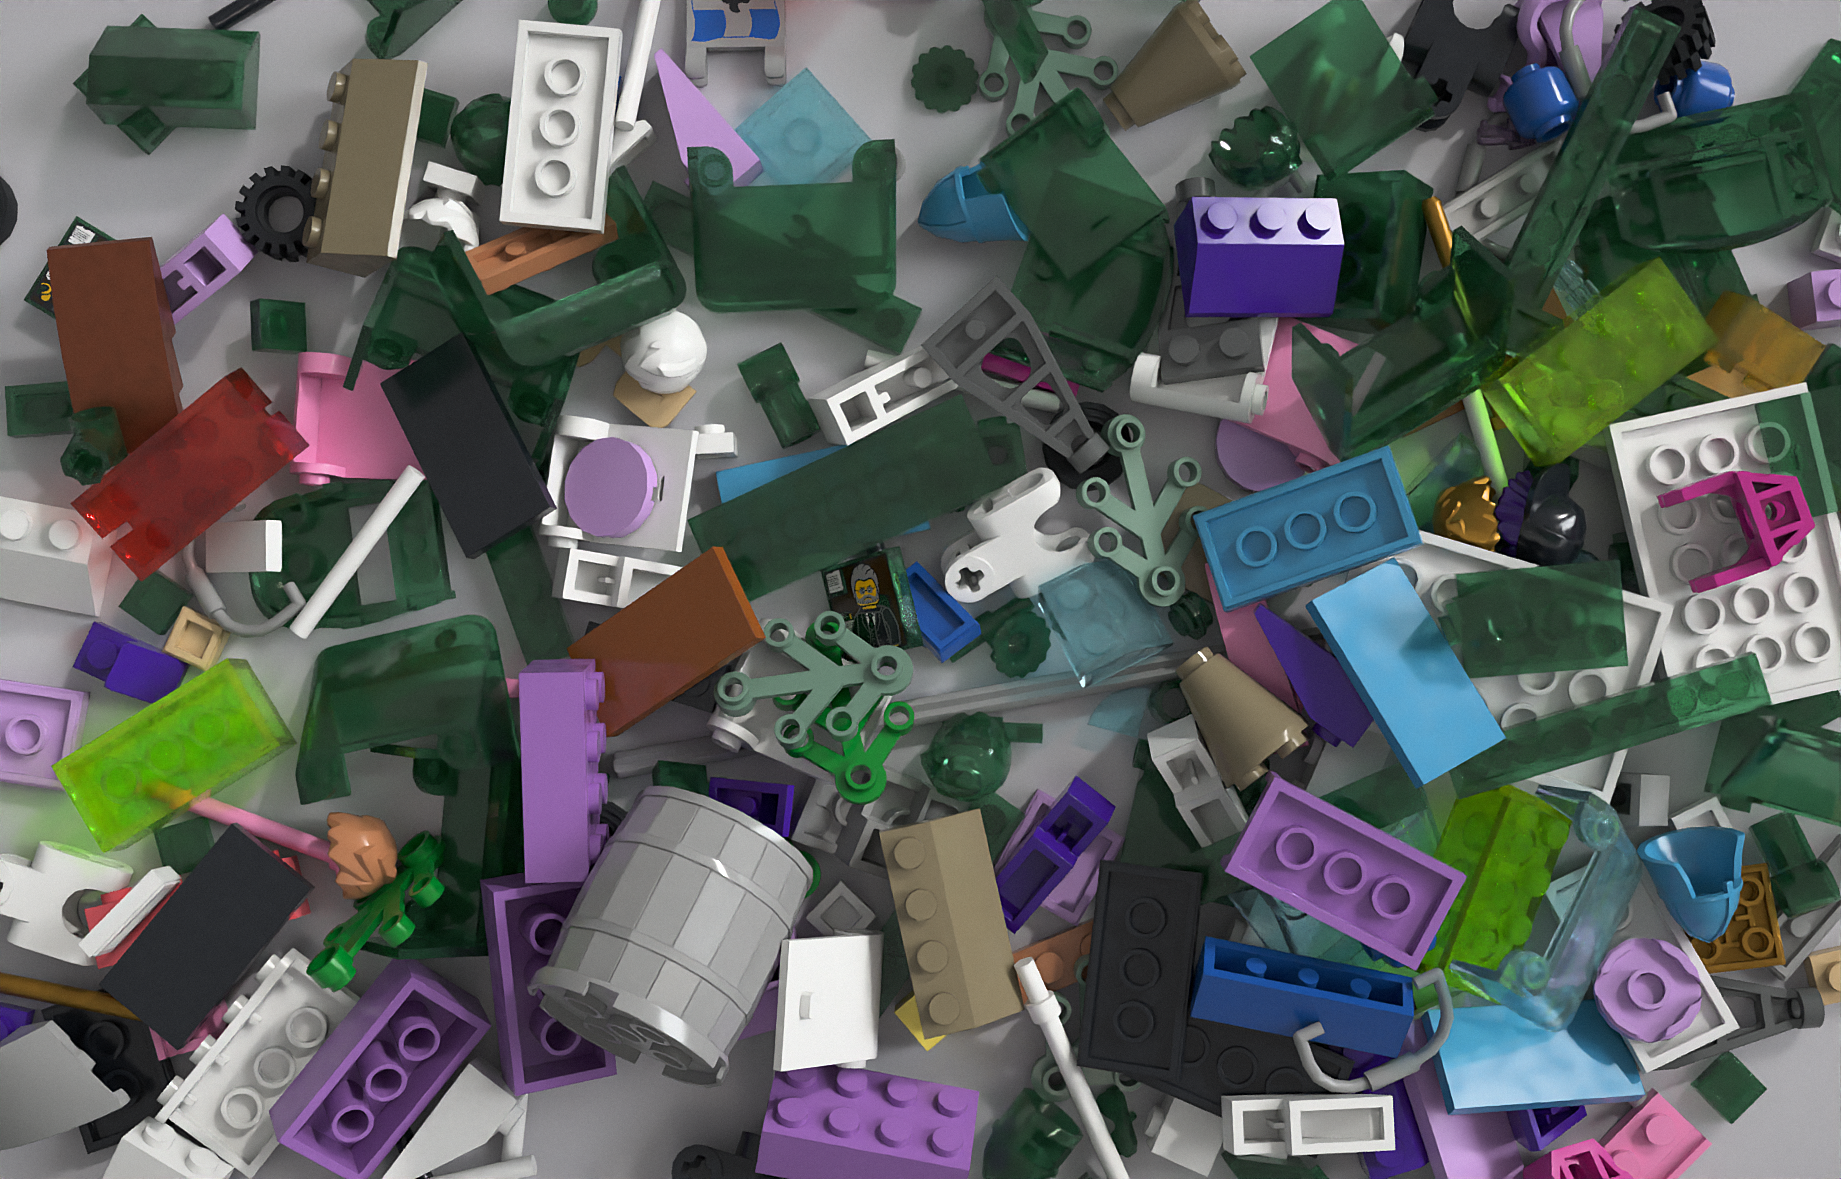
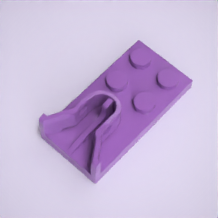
[1220,770,1467,971]

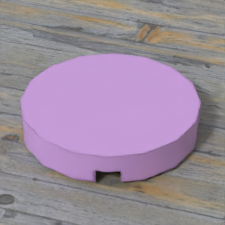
[1215,419,1305,493]
[565,437,657,538]
[1592,938,1702,1043]

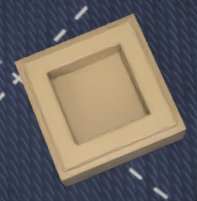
[162,606,231,673]

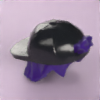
[1493,463,1587,572]

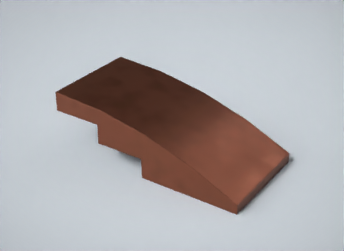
[46,237,191,458]

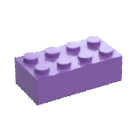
[519,659,609,883]
[480,872,617,1096]
[269,950,492,1179]
[755,1064,979,1179]

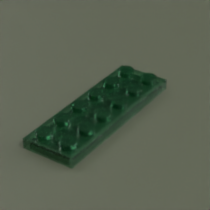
[687,394,1004,603]

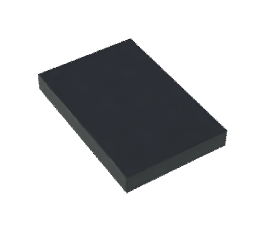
[41,989,176,1154]

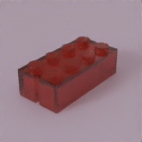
[70,367,310,582]

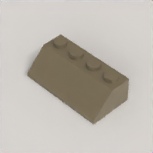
[302,59,428,278]
[879,808,1025,1040]

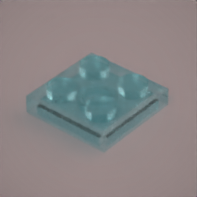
[734,67,872,209]

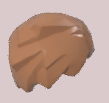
[327,812,398,900]

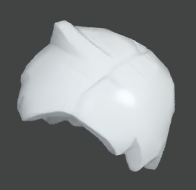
[397,198,480,280]
[620,308,707,394]

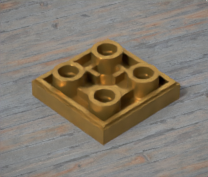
[1682,863,1786,974]

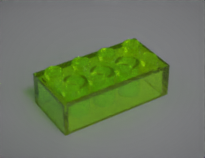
[1477,257,1719,467]
[51,658,297,854]
[1404,771,1575,1005]

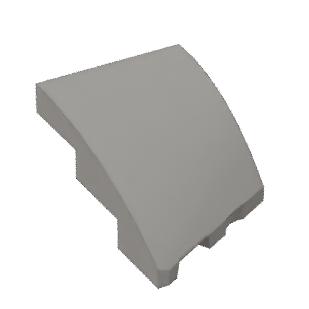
[788,765,969,880]
[0,1020,131,1151]

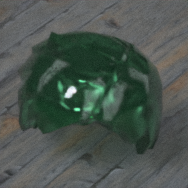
[450,93,511,187]
[1208,106,1303,192]
[920,712,1012,803]

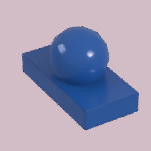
[880,561,981,663]

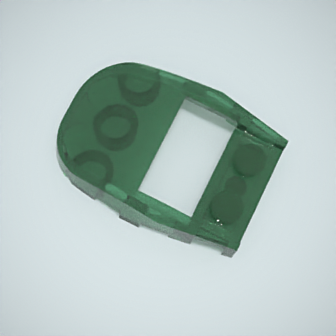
[248,480,456,630]

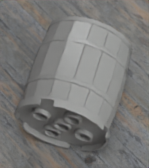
[527,786,813,1088]

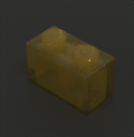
[1691,289,1826,393]

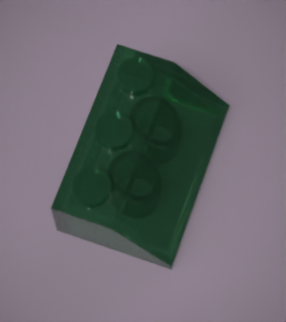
[86,25,261,130]
[1293,170,1434,334]

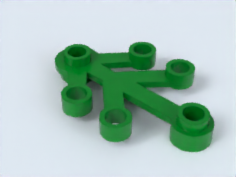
[772,622,914,805]
[306,830,446,992]

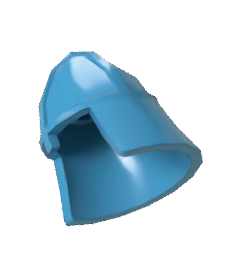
[917,152,1030,244]
[1636,826,1745,943]

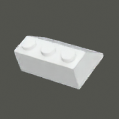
[0,496,120,617]

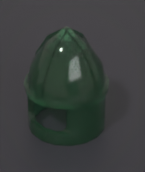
[982,1087,1084,1179]

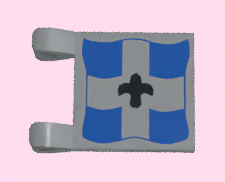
[685,0,786,87]

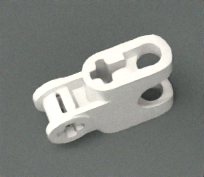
[940,467,1095,603]
[0,841,133,966]

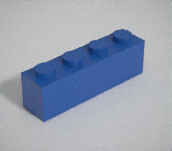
[1190,936,1414,1058]

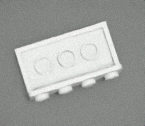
[154,948,360,1179]

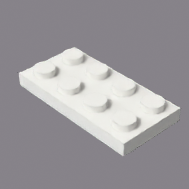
[499,20,623,234]
[1539,843,1740,1075]

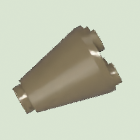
[1103,0,1247,131]
[1175,646,1310,792]

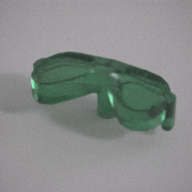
[1096,1084,1138,1158]

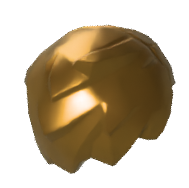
[1432,476,1501,552]

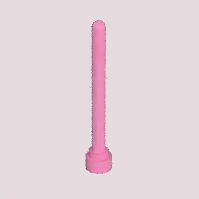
[144,778,339,875]

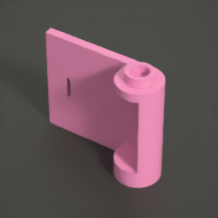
[1229,317,1392,474]
[289,352,428,487]

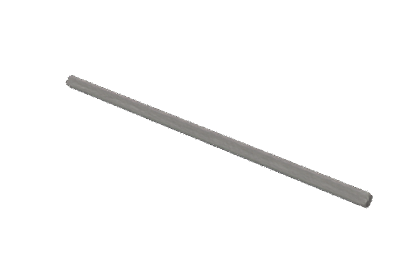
[613,627,1326,779]

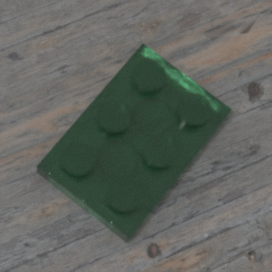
[1454,559,1628,679]

